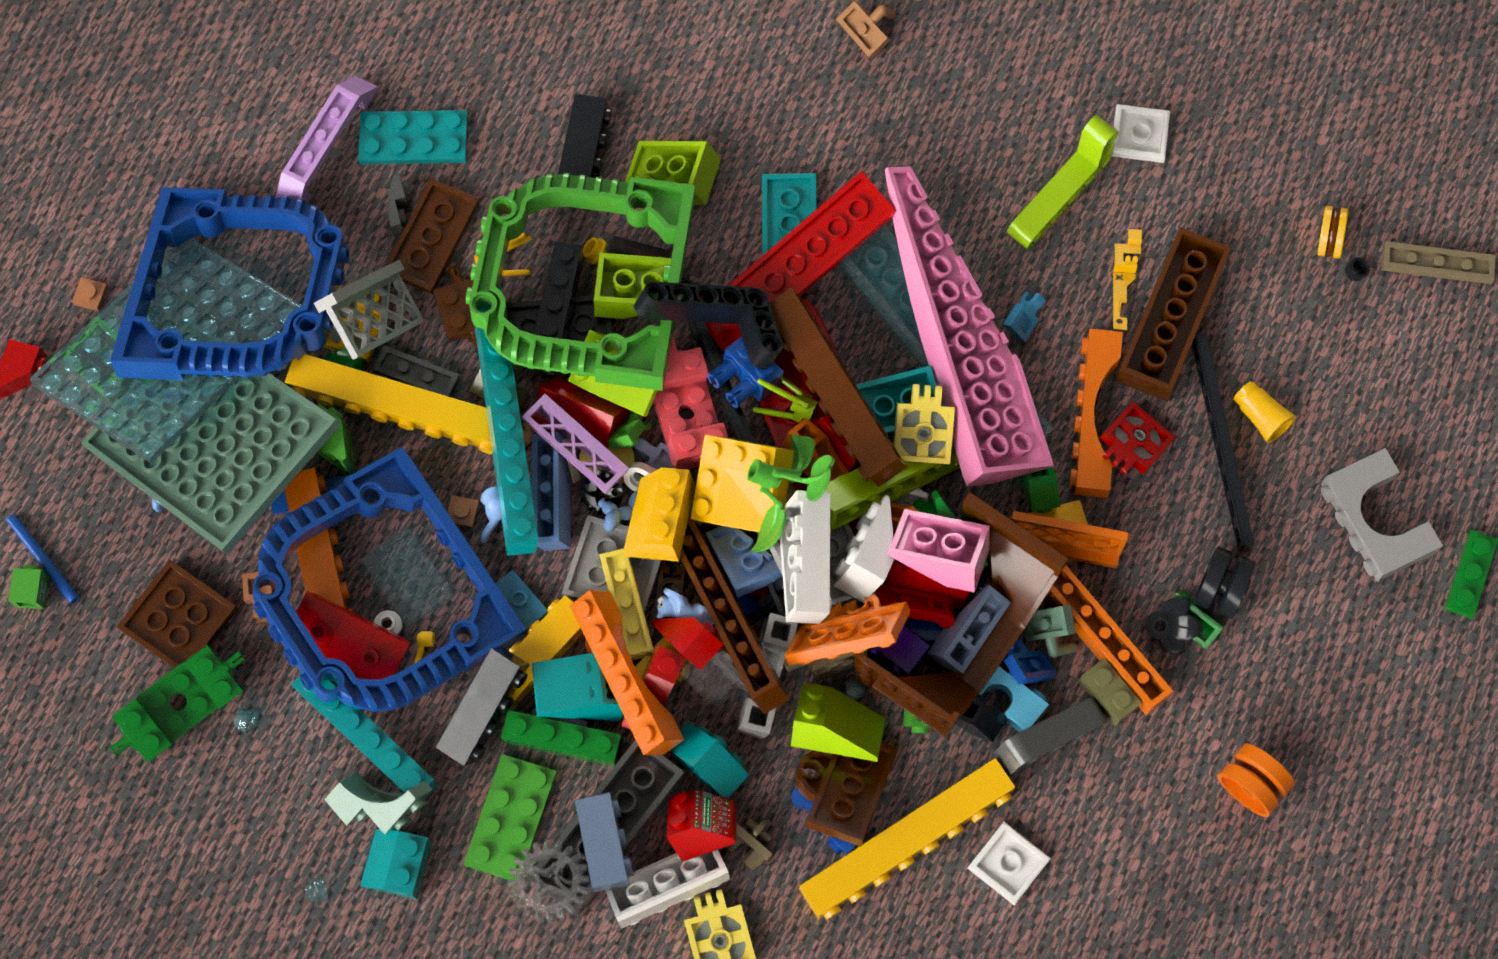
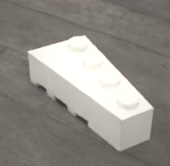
[780,490,832,624]

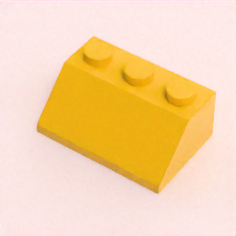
[623,467,696,562]

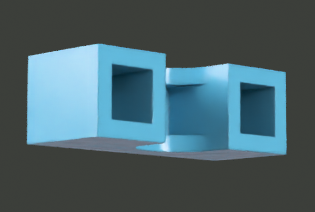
[978,666,1049,732]

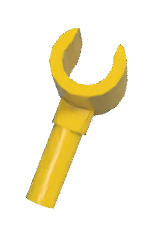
[414,631,435,664]

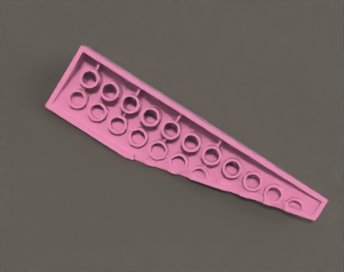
[885,166,1054,487]

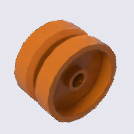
[1217,743,1295,817]

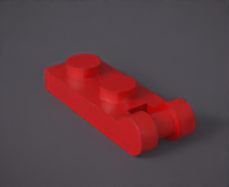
[874,584,955,628]

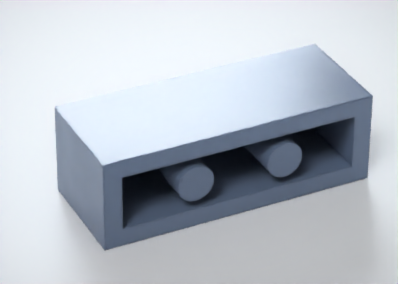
[575,793,633,892]

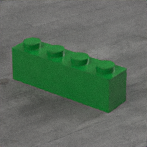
[501,710,623,767]

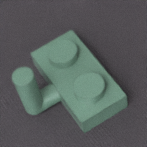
[1024,605,1077,657]

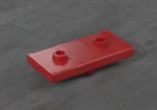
[296,591,411,680]

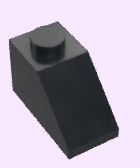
[956,697,1007,742]

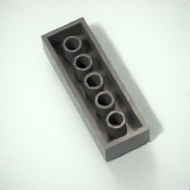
[528,740,686,918]

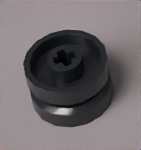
[1193,546,1256,619]

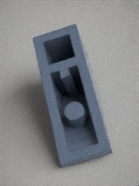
[927,585,1011,674]

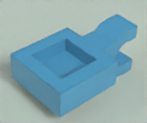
[1003,292,1046,342]

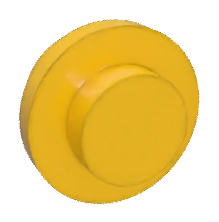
[583,237,607,264]

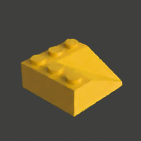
[690,435,794,532]

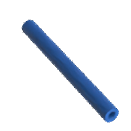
[6,514,80,604]

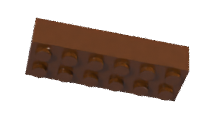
[1115,227,1232,402]

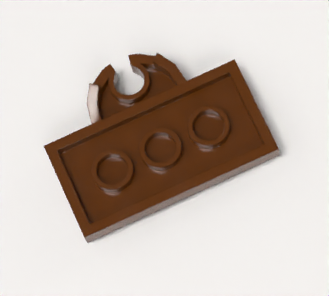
[795,742,898,847]

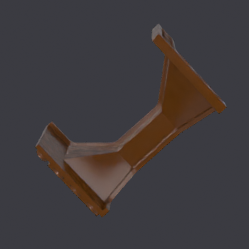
[854,492,1068,738]

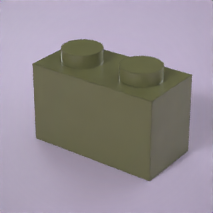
[1078,658,1142,727]

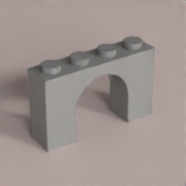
[1321,448,1443,582]
[735,613,798,739]

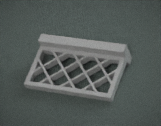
[314,259,424,359]

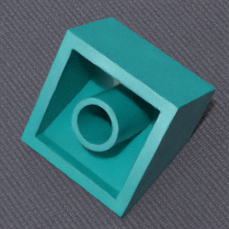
[360,829,432,900]

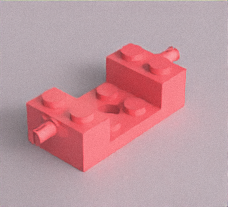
[653,336,728,469]

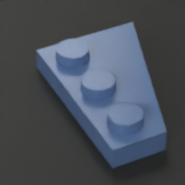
[705,526,782,597]

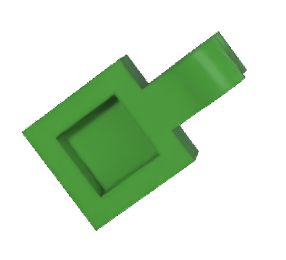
[607,412,652,450]

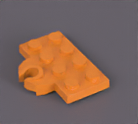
[784,594,910,665]

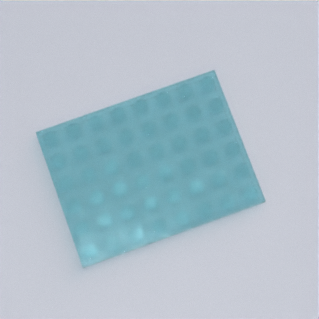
[29,238,303,464]

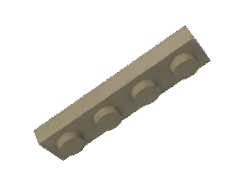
[1381,241,1496,284]

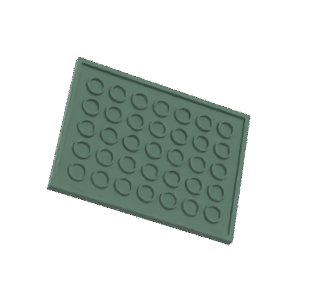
[81,320,341,555]

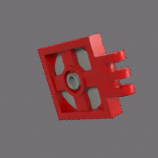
[1100,401,1175,475]

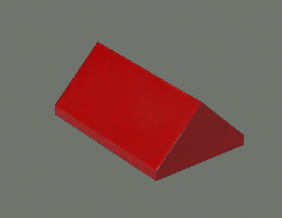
[532,377,629,449]

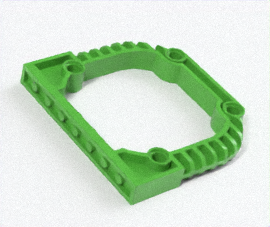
[466,173,695,391]

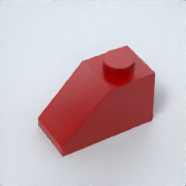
[0,339,48,399]

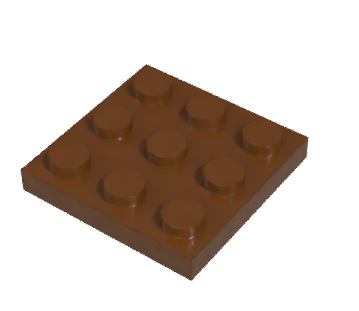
[116,559,238,668]

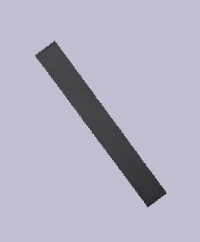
[1192,333,1255,553]

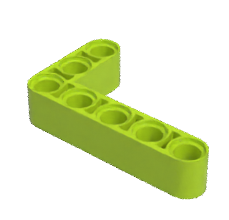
[1007,115,1119,250]

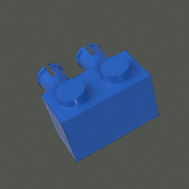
[707,337,784,408]

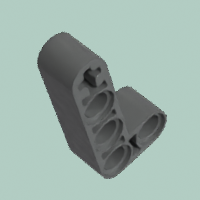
[992,697,1108,778]

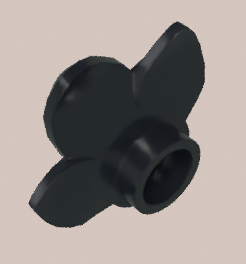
[1145,597,1204,654]

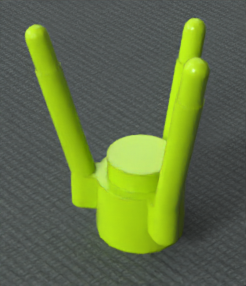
[753,377,818,423]

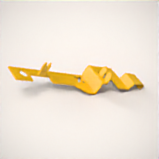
[1113,229,1142,330]

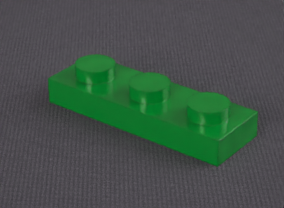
[1444,530,1498,619]

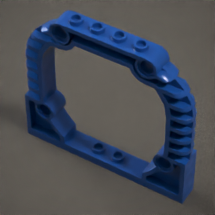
[110,187,350,380]
[253,447,527,712]

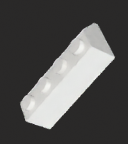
[605,850,730,928]

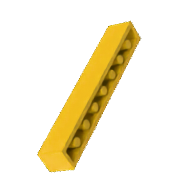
[285,354,492,454]
[799,758,1015,920]

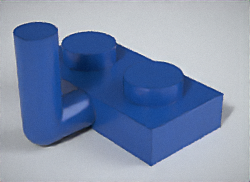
[1001,638,1058,685]

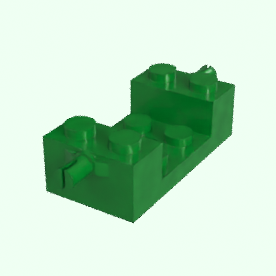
[109,643,246,763]

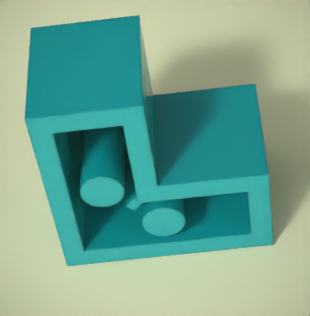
[668,721,749,798]

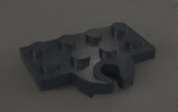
[506,295,612,379]

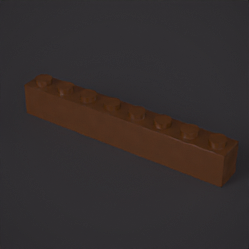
[770,287,907,486]
[680,514,790,714]

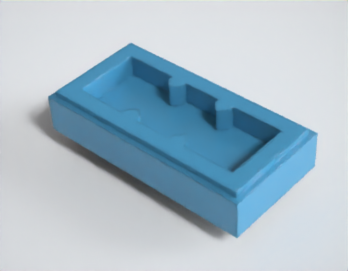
[496,570,548,631]

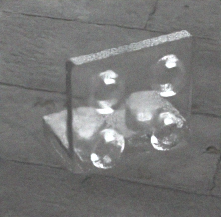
[679,650,748,710]

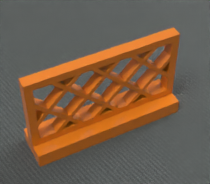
[1009,511,1129,568]

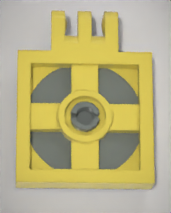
[893,384,955,464]
[684,889,756,959]

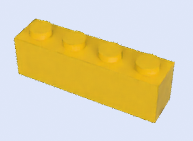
[509,595,583,707]

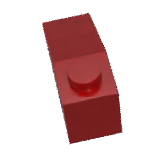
[651,617,724,670]
[621,645,686,730]

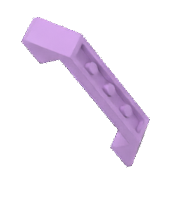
[275,76,379,203]

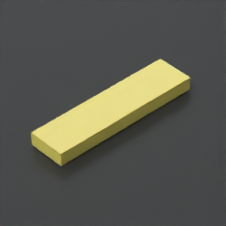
[599,548,653,661]

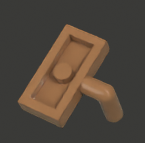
[836,1,896,58]

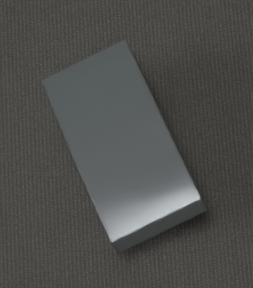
[388,173,412,236]

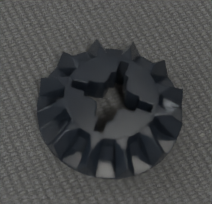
[578,470,623,515]

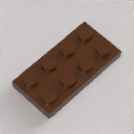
[384,178,480,295]

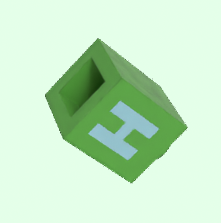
[8,565,49,609]

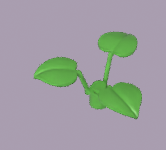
[747,435,835,552]

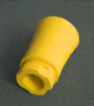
[1233,381,1297,444]

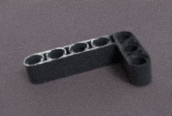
[634,282,783,370]

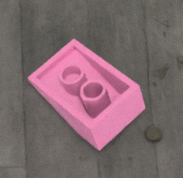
[888,509,990,592]

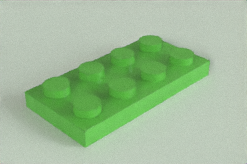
[463,754,557,884]

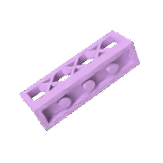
[522,394,629,494]

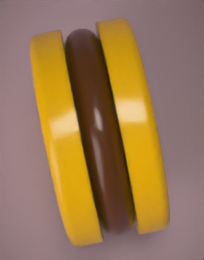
[1317,206,1349,259]

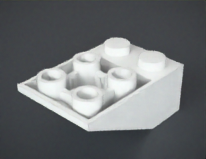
[834,495,894,603]

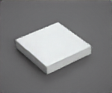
[1112,104,1170,163]
[968,822,1051,905]

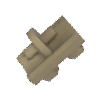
[725,818,774,871]

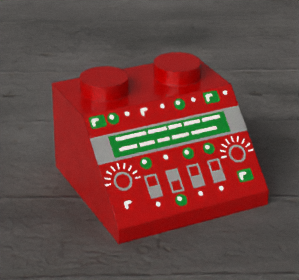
[667,789,737,862]

